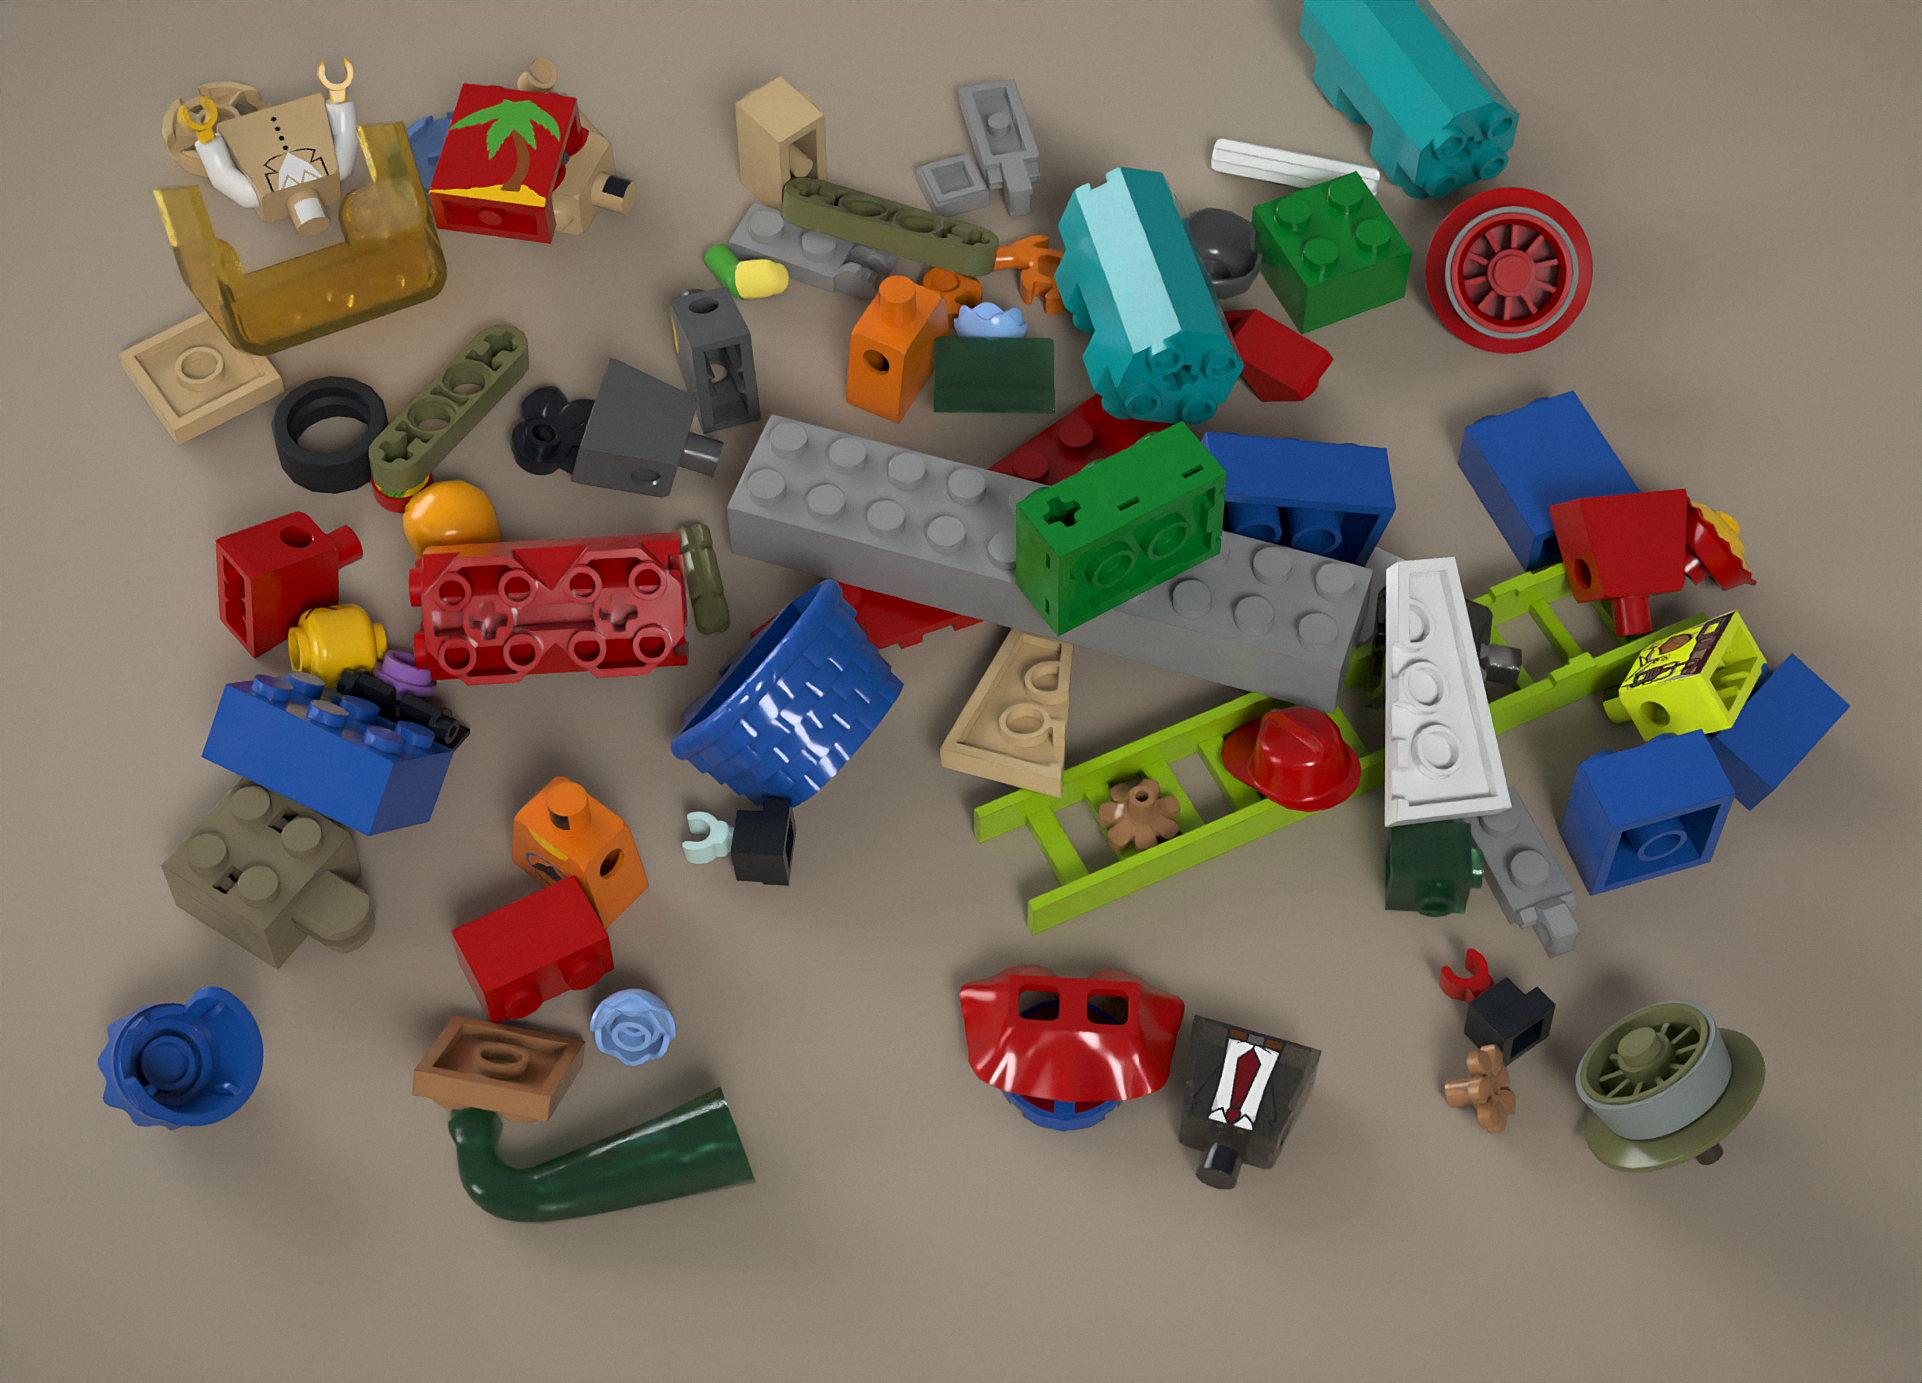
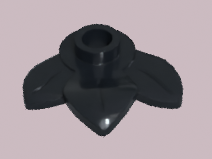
[510,386,595,475]

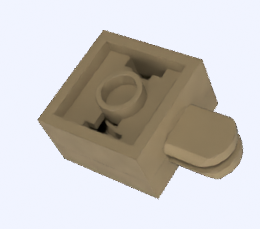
[161,777,376,970]

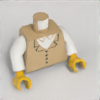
[177,58,360,237]

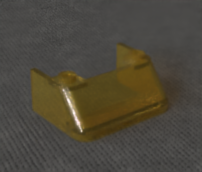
[153,121,447,356]

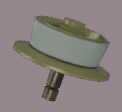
[1575,1000,1766,1173]

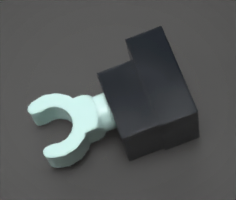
[682,798,797,886]

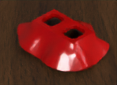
[959,964,1185,1103]

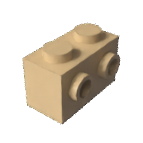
[735,76,827,211]

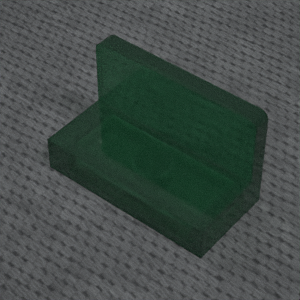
[934,336,1055,413]

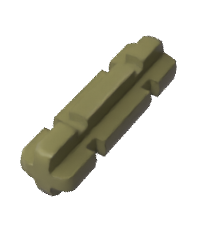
[678,523,731,635]

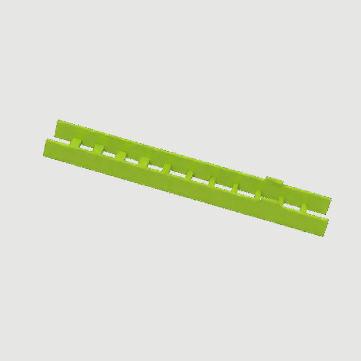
[974,562,1709,936]

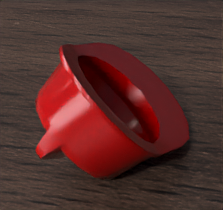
[1221,706,1362,812]

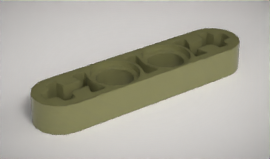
[781,177,999,276]
[369,325,529,492]

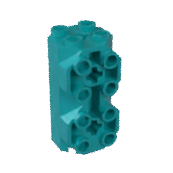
[1299,0,1520,199]
[1054,167,1244,425]

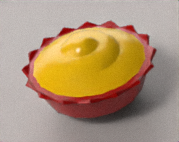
[1685,496,1757,592]

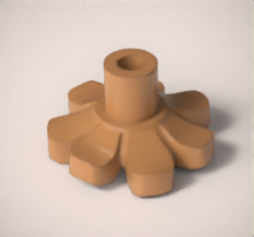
[1098,779,1180,854]
[1445,1044,1516,1133]

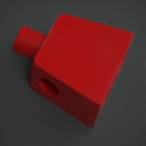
[1549,489,1687,637]
[215,511,363,659]

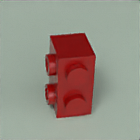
[451,875,614,1024]

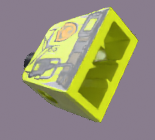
[1603,610,1767,742]

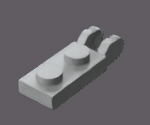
[728,202,898,301]

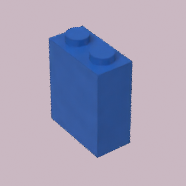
[1458,390,1641,572]

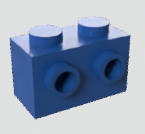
[1705,653,1850,811]

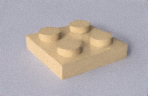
[118,301,285,446]

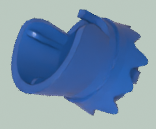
[97,987,264,1130]

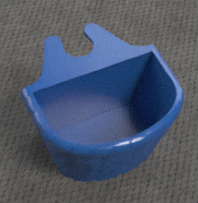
[670,578,904,808]

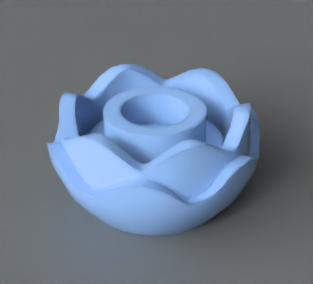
[954,302,1029,355]
[590,988,676,1066]

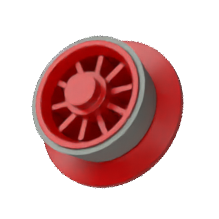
[1425,187,1593,354]

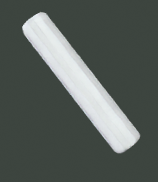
[1211,138,1380,197]

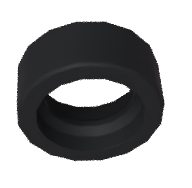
[271,376,389,494]

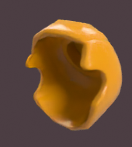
[402,479,501,558]

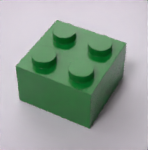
[1251,171,1413,335]

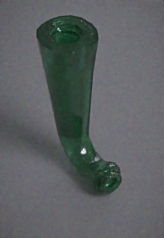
[448,1086,756,1224]

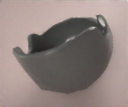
[1187,207,1263,300]

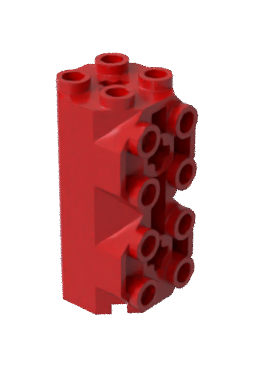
[408,532,689,686]

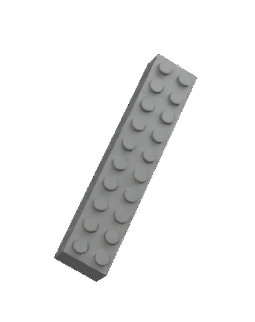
[727,414,1374,714]

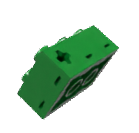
[1016,420,1227,637]

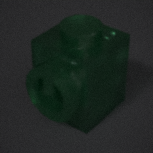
[1384,819,1484,917]

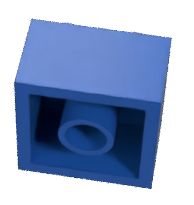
[1559,729,1736,896]

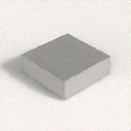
[916,152,990,217]

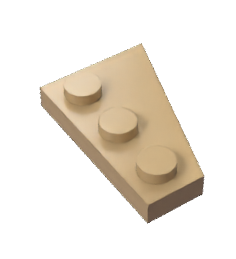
[940,628,1075,798]

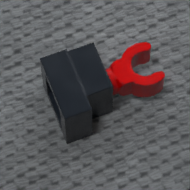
[1439,948,1556,1067]

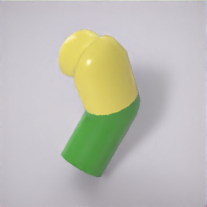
[704,244,789,300]

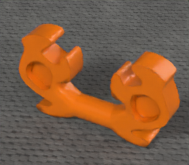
[923,235,1067,329]

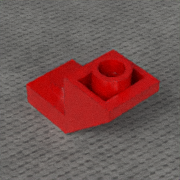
[1223,309,1334,402]

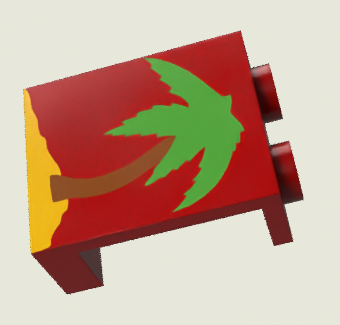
[429,83,583,244]

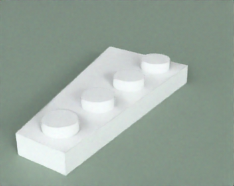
[1385,557,1512,827]

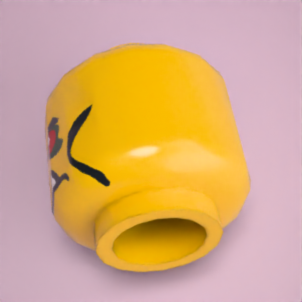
[288,603,387,690]

